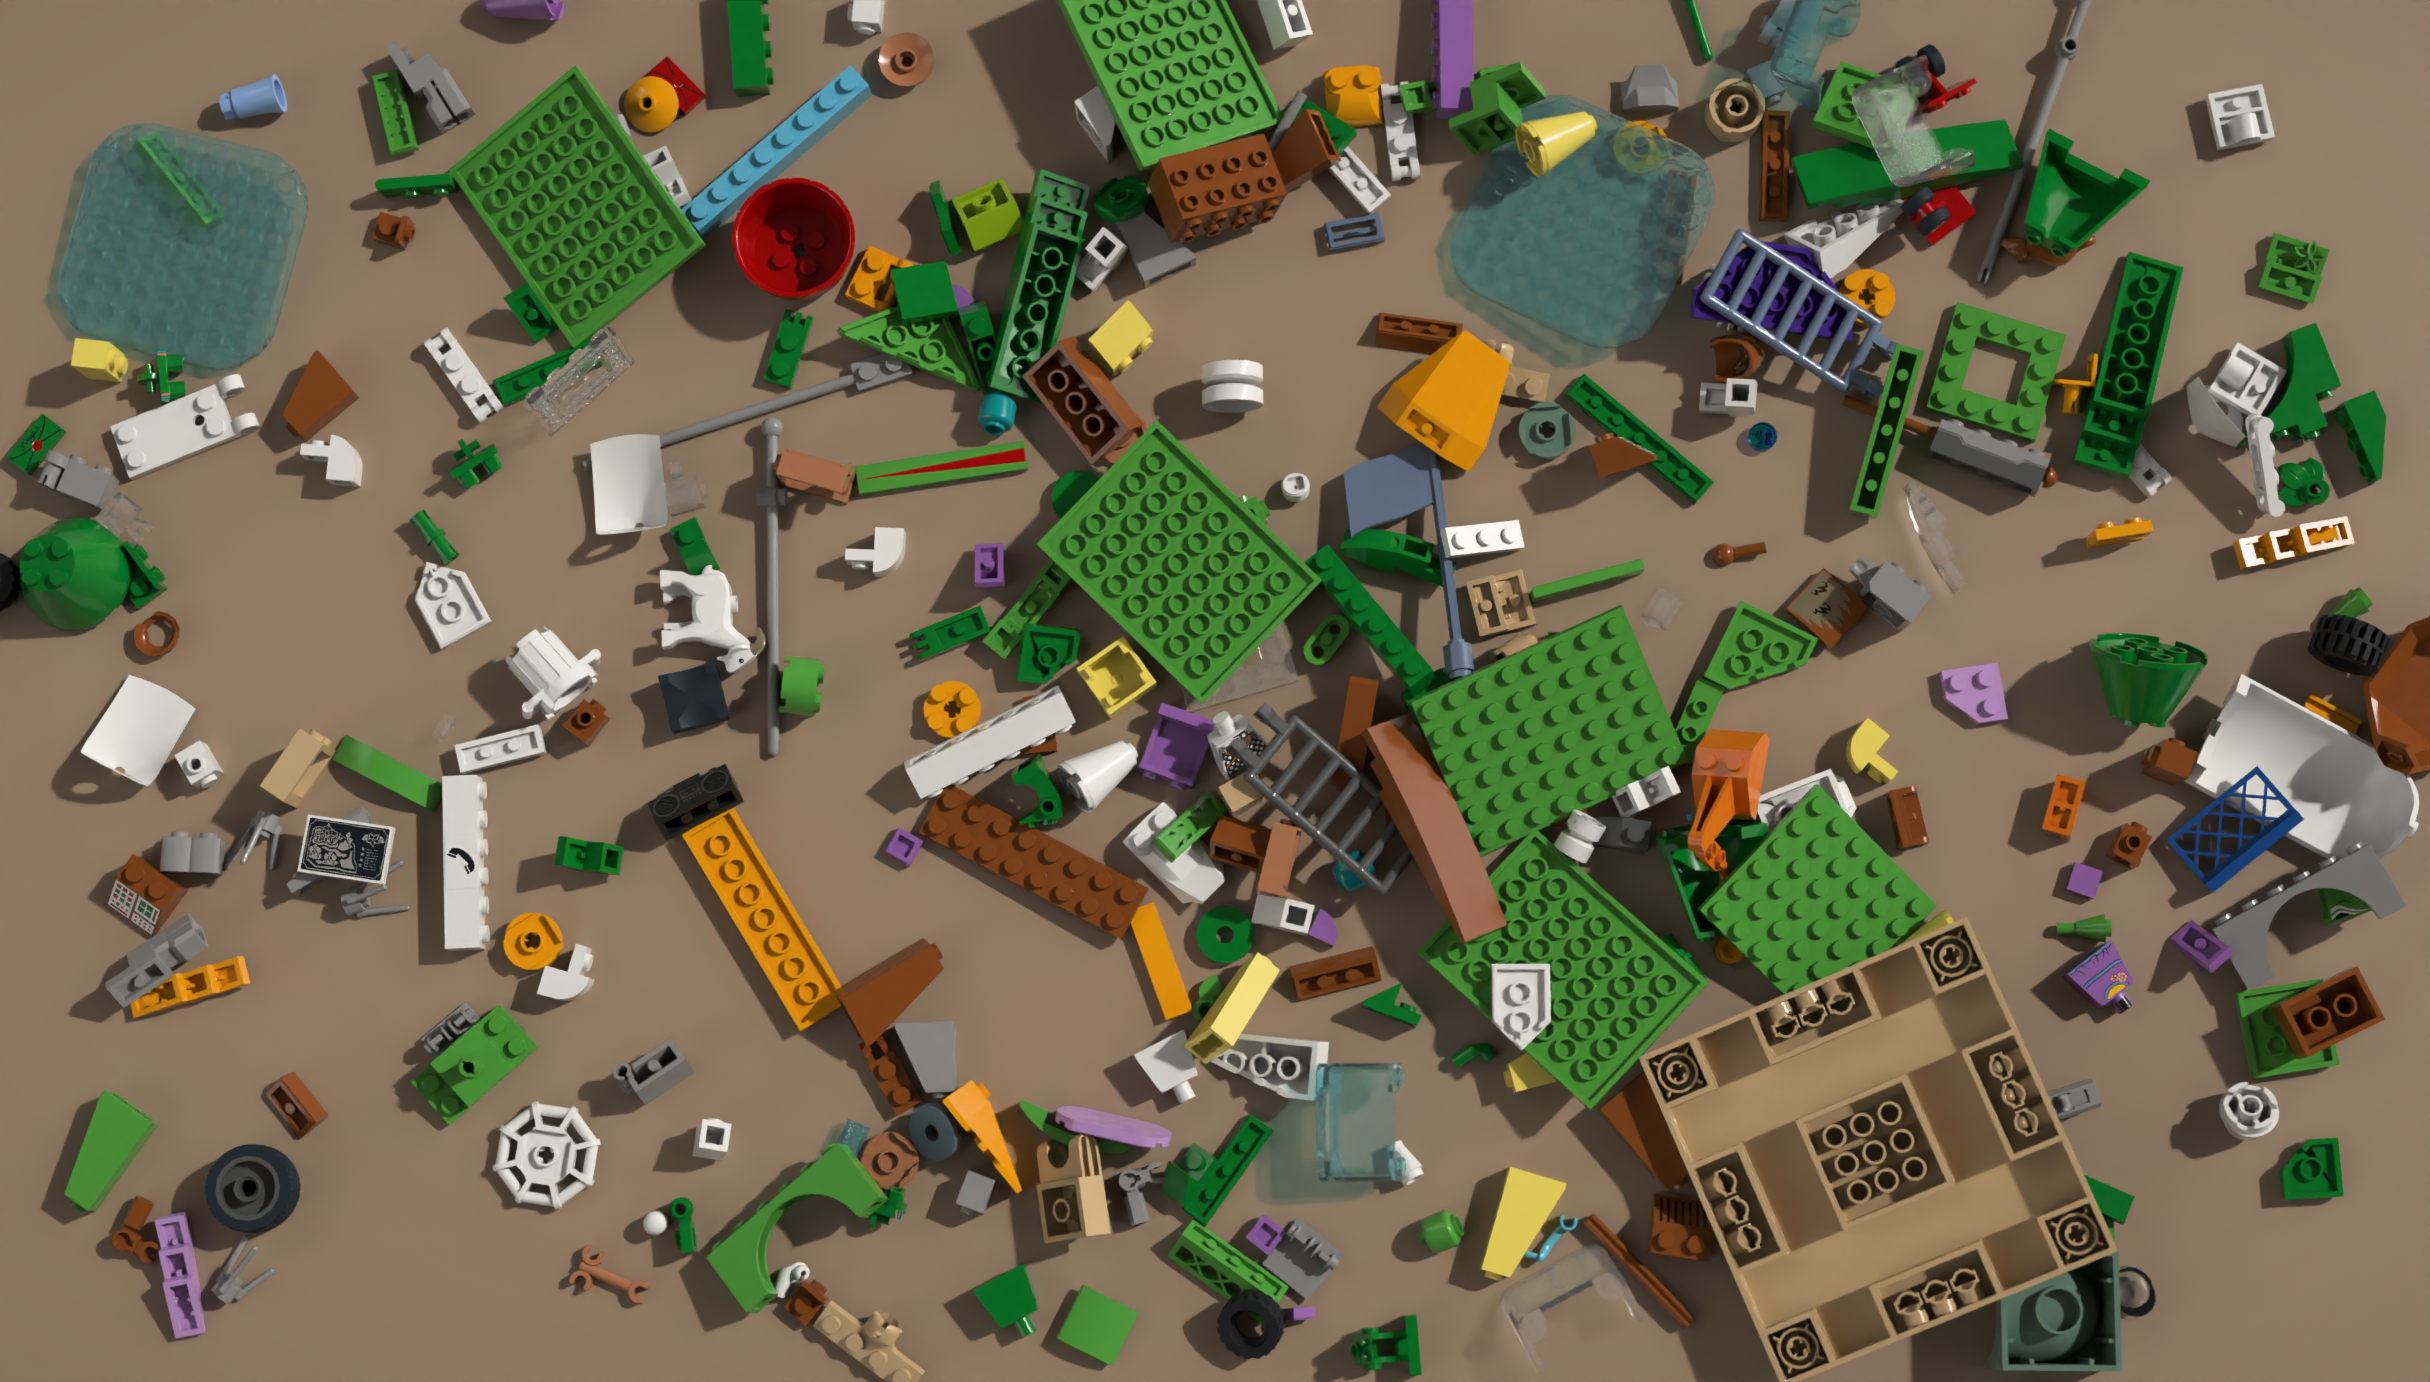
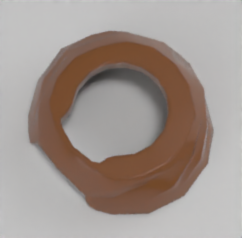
[133,611,180,657]

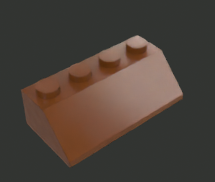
[1022,336,1144,465]

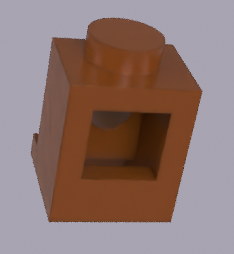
[562,699,610,746]
[2106,822,2152,869]

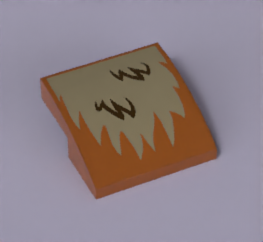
[1785,568,1869,650]

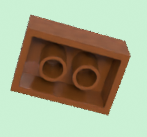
[2270,966,2385,1059]

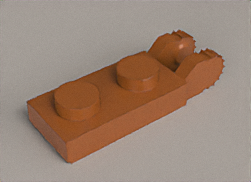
[859,1034,923,1116]

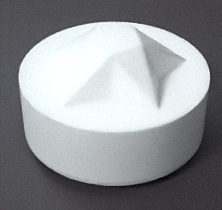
[1281,473,1310,502]

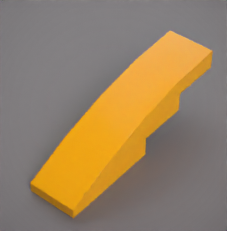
[2233,516,2355,570]
[130,956,251,1018]

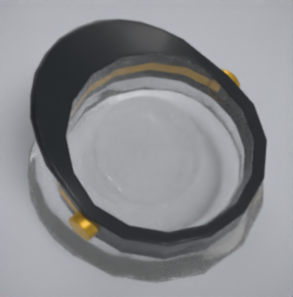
[2119,1265,2156,1320]

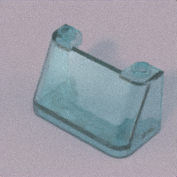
[1770,0,1861,114]
[1316,1063,1406,1182]

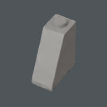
[1116,211,1196,288]
[895,1021,957,1099]

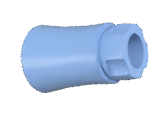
[219,74,287,120]

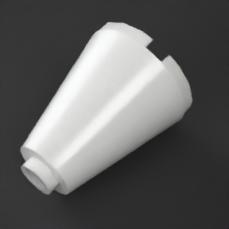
[1056,741,1138,814]

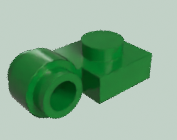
[669,1197,698,1254]

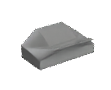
[1620,64,1679,114]

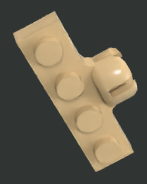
[1483,339,1550,402]
[813,1301,925,1382]

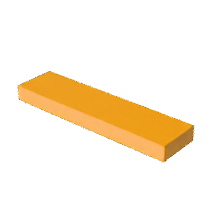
[1131,902,1193,1021]

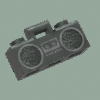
[647,764,744,841]

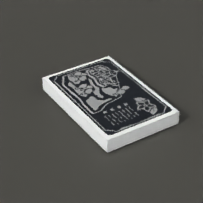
[297,814,396,885]

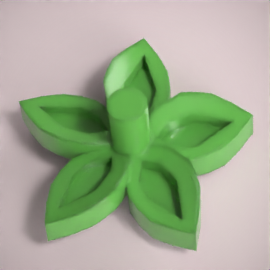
[2294,240,2327,274]

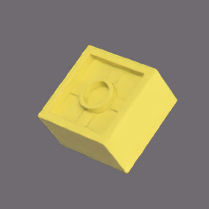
[1076,636,1157,720]

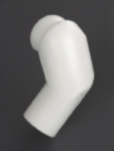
[774,1262,810,1299]

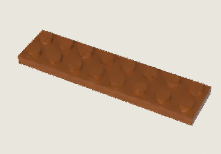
[919,784,1149,940]

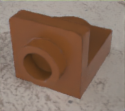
[371,212,415,250]
[783,1279,830,1326]

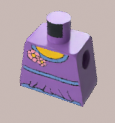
[2062,941,2134,1014]

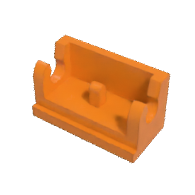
[2042,774,2086,842]

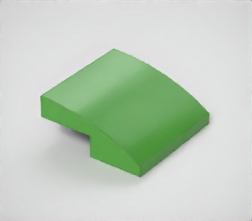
[2258,233,2329,304]
[1056,1284,1139,1366]

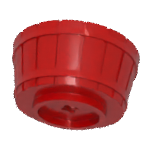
[732,178,855,301]

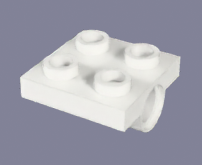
[2205,84,2275,150]
[2207,342,2287,416]

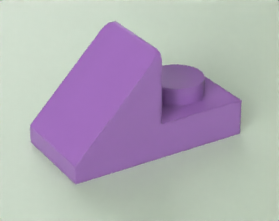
[975,543,1006,589]
[2170,920,2233,973]

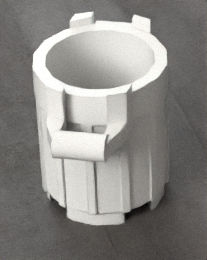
[505,626,601,720]

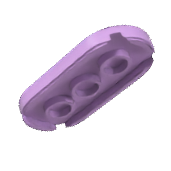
[1055,1106,1171,1148]

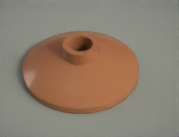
[878,32,935,87]

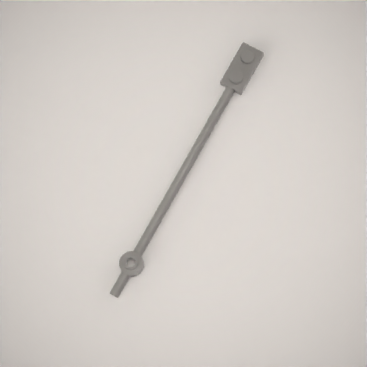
[583,353,913,471]

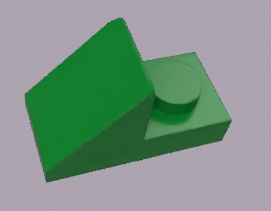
[503,282,559,344]
[670,517,720,576]
[1362,983,1421,1028]
[1162,1143,1219,1208]

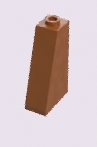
[1331,676,1379,791]
[834,938,944,1047]
[1597,1072,1689,1192]

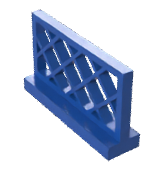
[2166,766,2304,893]

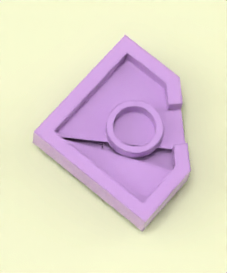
[1939,663,2008,724]

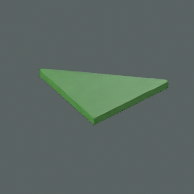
[837,306,981,392]

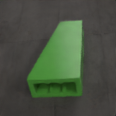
[64,1090,159,1212]

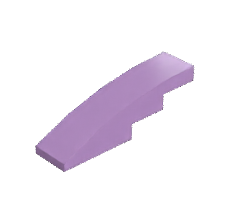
[154,1211,206,1339]

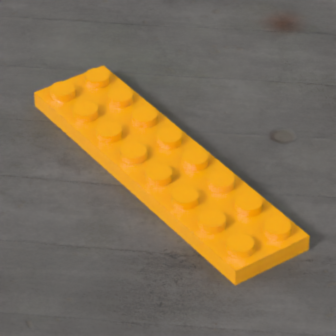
[682,807,842,1032]

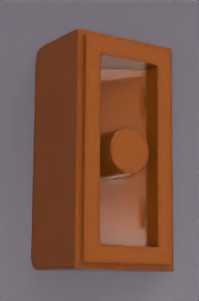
[265,1072,328,1139]

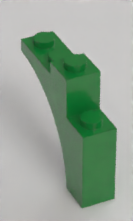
[2236,323,2341,450]

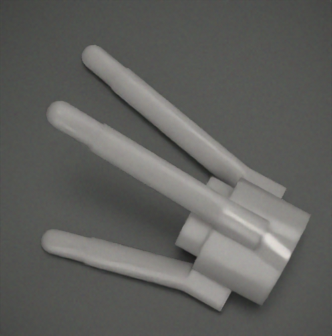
[224,810,283,870]
[341,860,410,918]
[211,1235,274,1304]

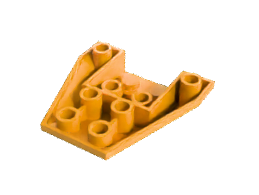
[1377,330,1511,472]

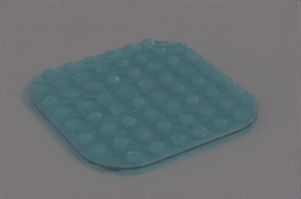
[1450,95,1715,349]
[57,123,308,370]

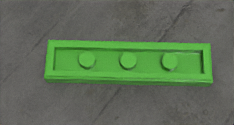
[1529,559,1644,603]

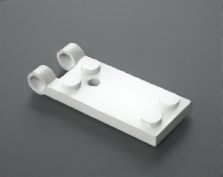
[110,374,260,480]

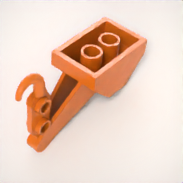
[1688,729,1770,891]

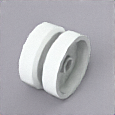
[1201,360,1263,413]

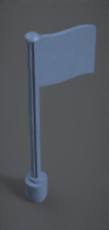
[1343,442,1474,682]

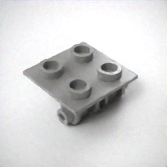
[421,1002,481,1058]
[1262,1218,1344,1300]

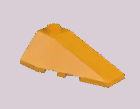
[942,1080,1023,1194]

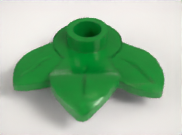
[2278,457,2330,508]

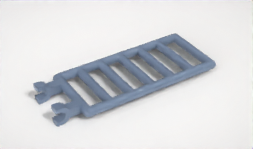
[1700,229,1898,398]

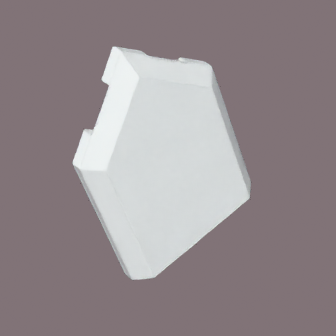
[414,562,492,649]
[1491,964,1551,1051]

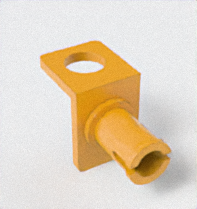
[2052,354,2098,415]

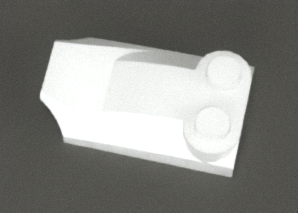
[1755,769,1857,836]
[1123,802,1226,904]

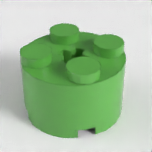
[779,656,825,716]

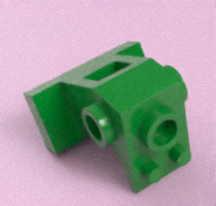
[1011,753,1064,828]
[1351,1315,1422,1376]

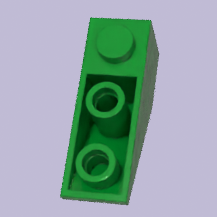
[958,301,1000,395]
[2335,390,2386,486]

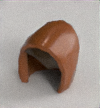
[1710,334,1765,383]

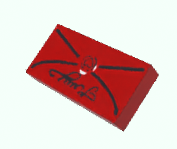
[647,56,706,116]

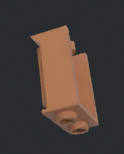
[774,447,856,504]
[1256,819,1302,899]

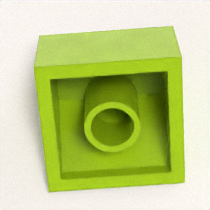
[951,177,1023,251]

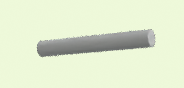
[1268,91,1307,154]

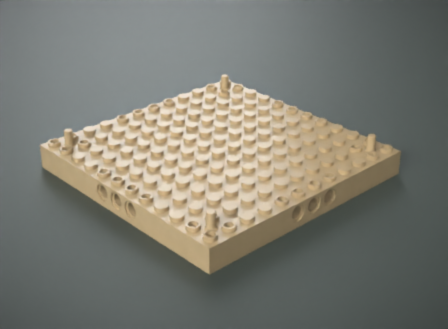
[1639,917,2118,1382]

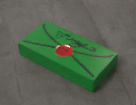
[6,414,67,476]

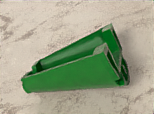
[2024,129,2150,258]
[1657,821,1767,942]

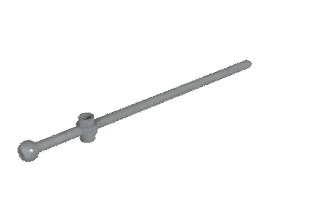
[1977,0,2091,284]
[756,418,788,757]

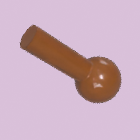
[1712,542,1767,566]

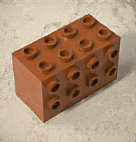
[1148,133,1287,243]

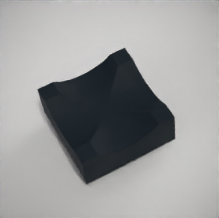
[658,662,730,734]

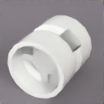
[1554,809,1606,863]

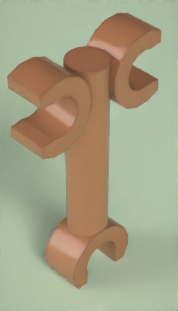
[569,1245,650,1303]

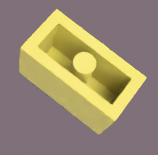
[71,338,128,383]

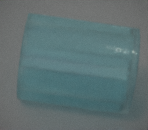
[836,1119,870,1156]

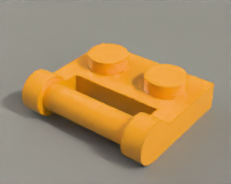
[845,245,915,312]

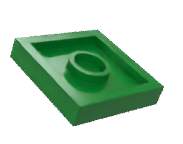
[890,261,958,325]

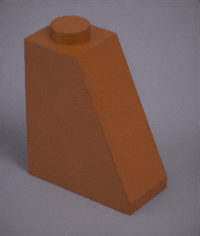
[1272,109,1341,193]
[282,350,359,441]

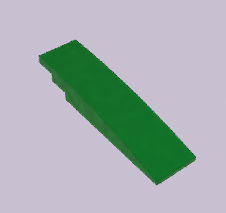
[1791,120,2024,210]
[988,169,1091,403]
[2072,252,2183,480]

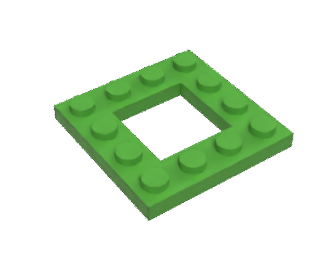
[1925,302,2066,443]

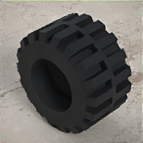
[2308,614,2390,676]

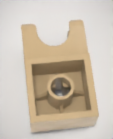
[1037,1134,1111,1243]

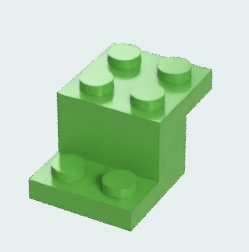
[1448,62,1546,156]

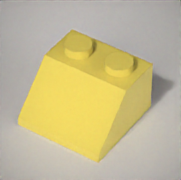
[1088,300,1154,376]

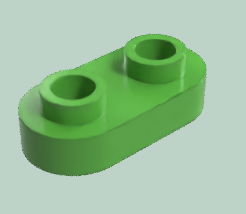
[1303,614,1350,666]

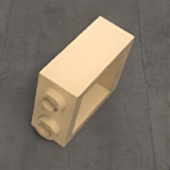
[260,728,337,809]

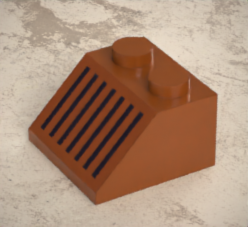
[1646,1194,1712,1262]

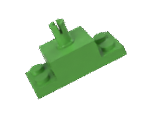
[411,1004,539,1125]

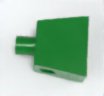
[973,1264,1039,1339]

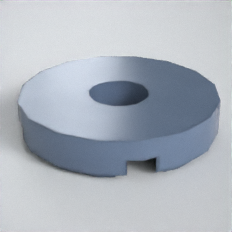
[909,1103,961,1161]

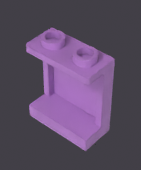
[1138,702,1215,791]

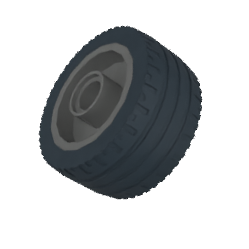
[205,1144,301,1233]

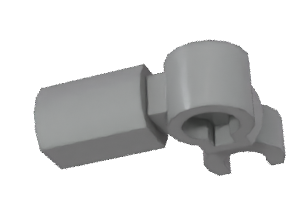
[1118,1162,1165,1226]

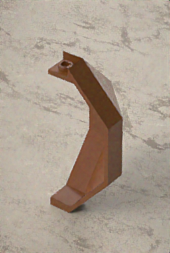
[2362,616,2430,775]

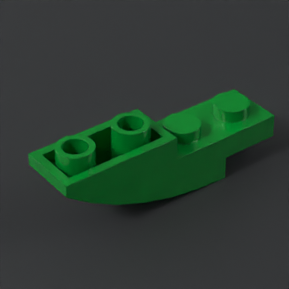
[1339,529,1456,587]

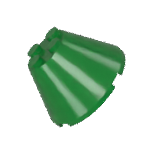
[20,517,131,631]
[2090,633,2208,728]

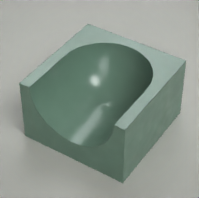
[1988,1250,2122,1371]

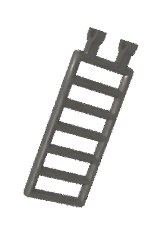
[1225,703,1414,896]

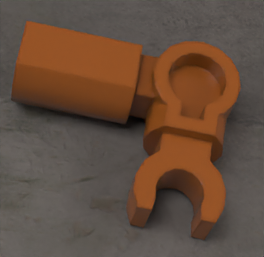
[112,1195,161,1264]

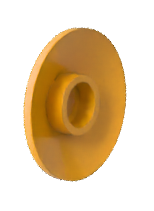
[624,76,679,133]

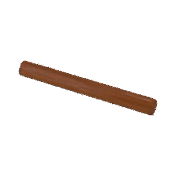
[1583,1214,1694,1328]

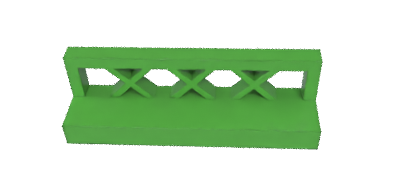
[1167,1219,1289,1325]

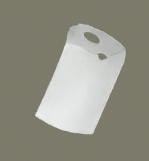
[2187,377,2246,448]
[590,434,668,535]
[80,675,196,786]

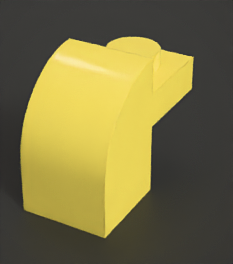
[1846,717,1898,784]

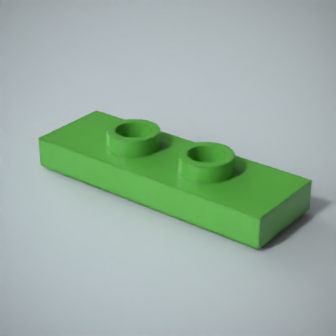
[371,69,419,157]
[1675,676,1725,767]
[1151,790,1228,863]

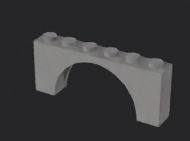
[2211,841,2407,991]

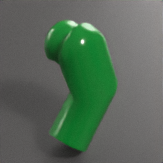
[1451,1042,1496,1068]

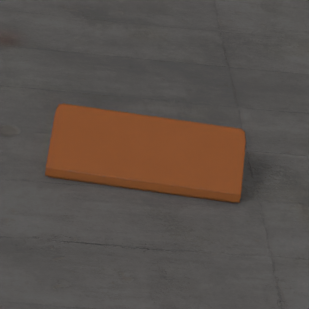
[1375,312,1463,354]
[1289,947,1381,1001]

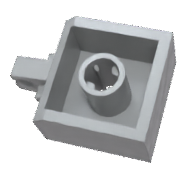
[1849,556,1932,632]

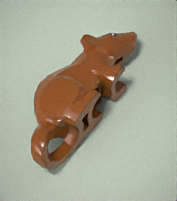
[2000,236,2096,267]

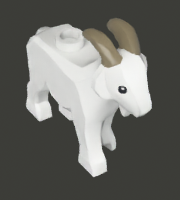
[660,565,766,674]

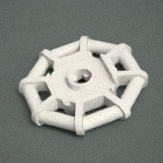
[493,1101,601,1210]

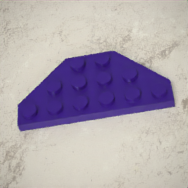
[1689,241,1853,342]

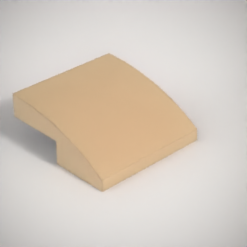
[1466,569,1537,637]

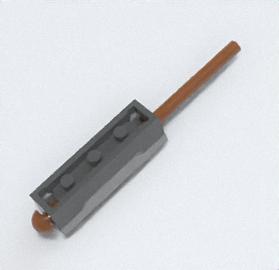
[1842,395,2058,497]

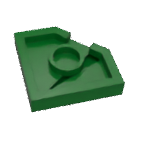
[1015,623,1081,684]
[2279,1138,2344,1200]

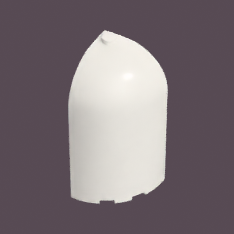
[2184,674,2419,860]

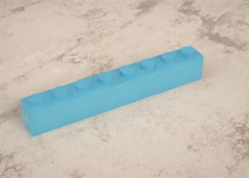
[681,65,872,240]

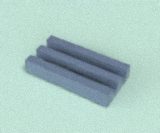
[1324,213,1385,253]

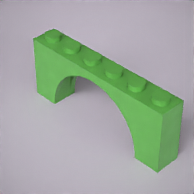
[706,1143,888,1314]

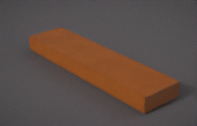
[1759,110,1790,222]

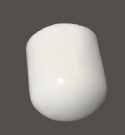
[643,1211,669,1235]

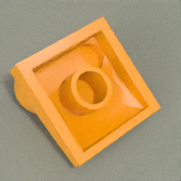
[1323,65,1383,127]

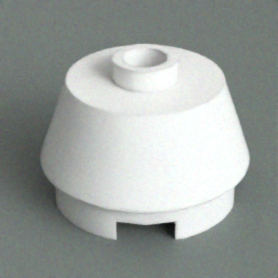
[2219,1082,2279,1141]

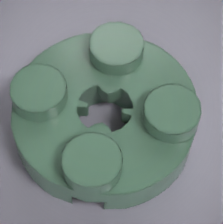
[1518,402,1575,460]

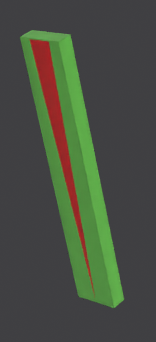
[855,441,1028,496]

